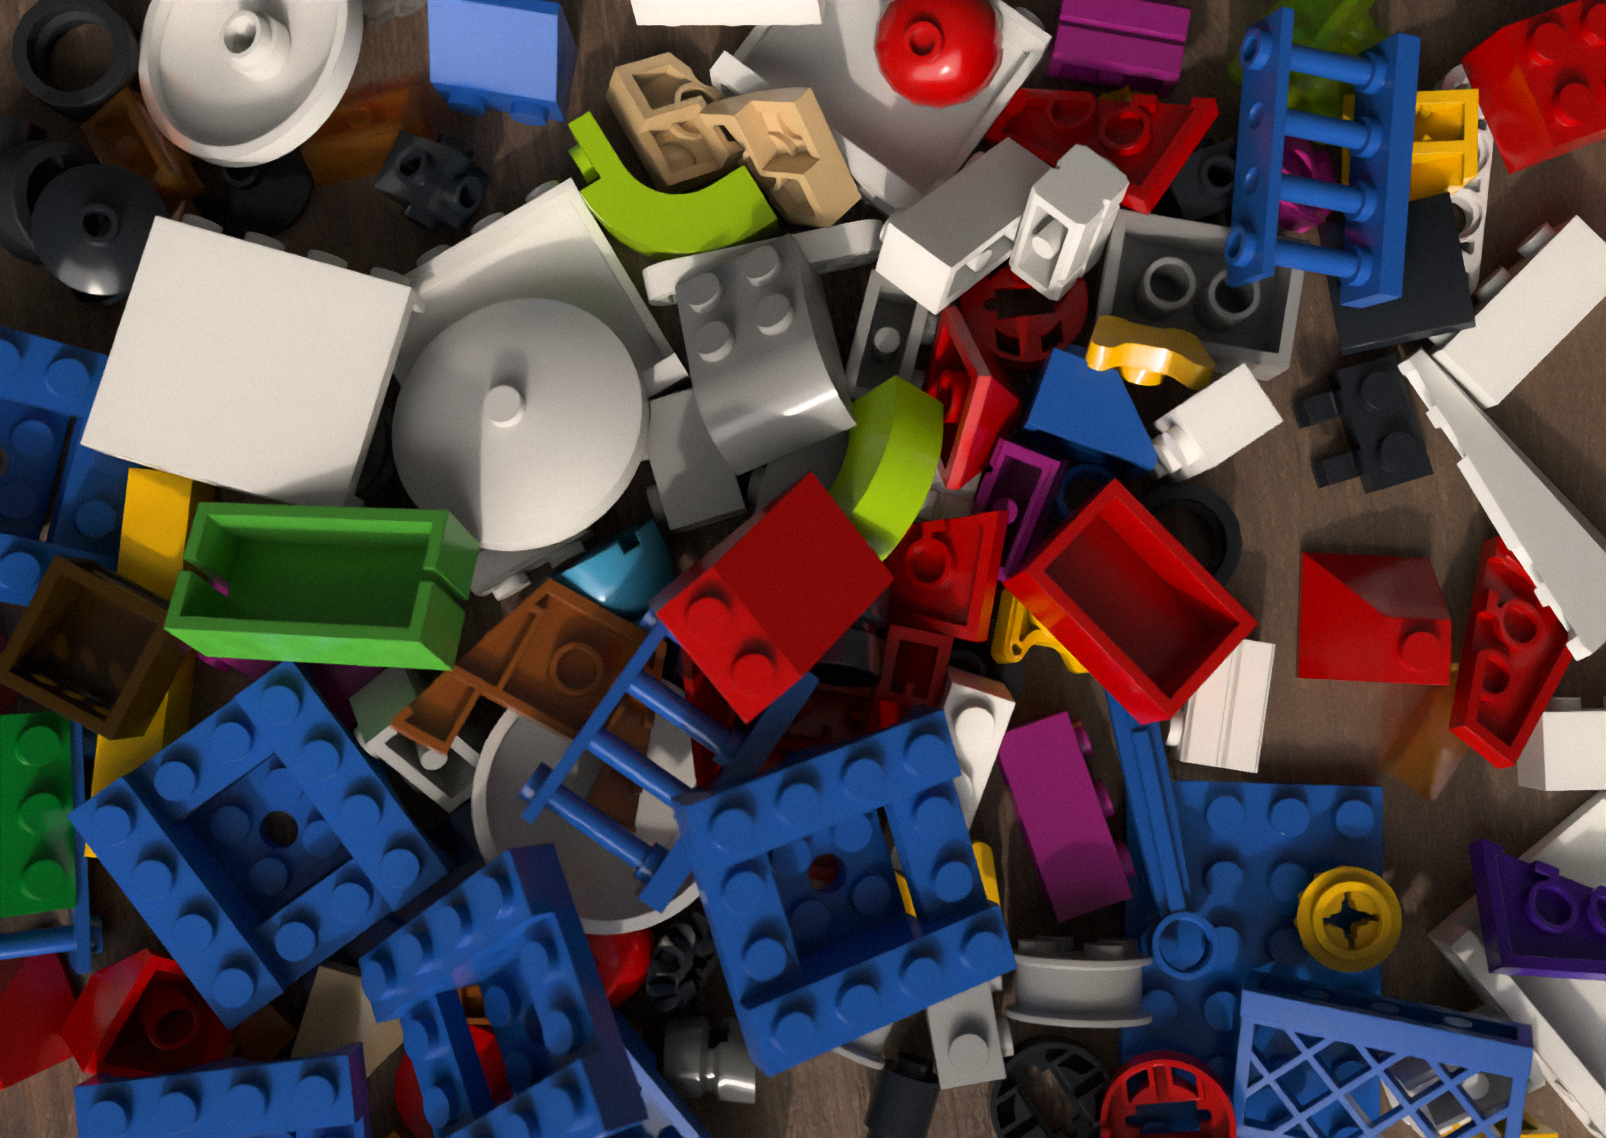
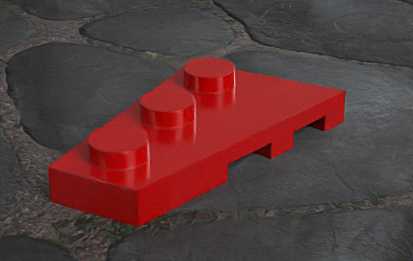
[984,88,1219,216]
[883,510,1010,642]
[1448,535,1573,769]

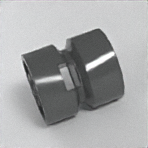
[663,1012,758,1104]

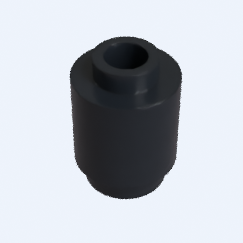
[864,1051,941,1138]

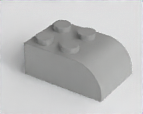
[1093,209,1309,381]
[675,233,857,476]

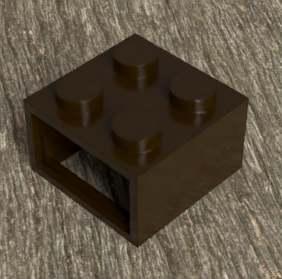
[0,555,191,740]

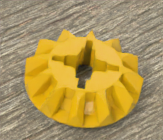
[1293,865,1402,972]

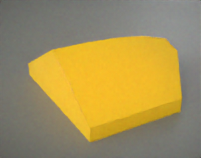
[1341,89,1479,201]

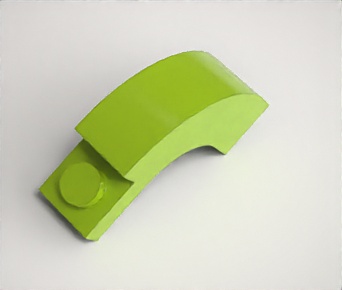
[568,111,779,262]
[828,375,944,562]

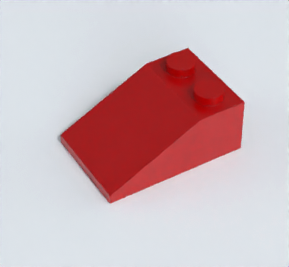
[647,471,895,724]

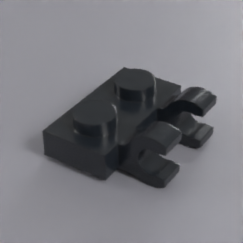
[1292,354,1434,494]

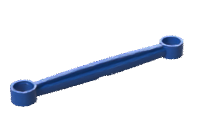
[1054,464,1220,980]

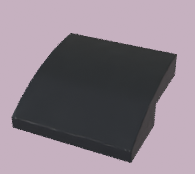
[1317,192,1476,356]

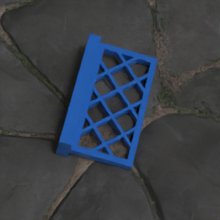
[1232,970,1534,1138]

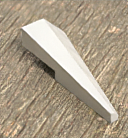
[1397,347,1606,661]

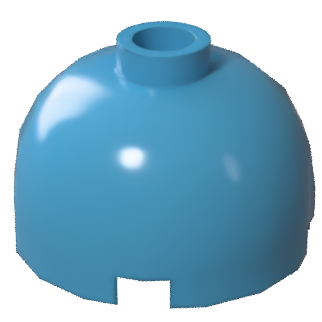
[540,518,673,630]

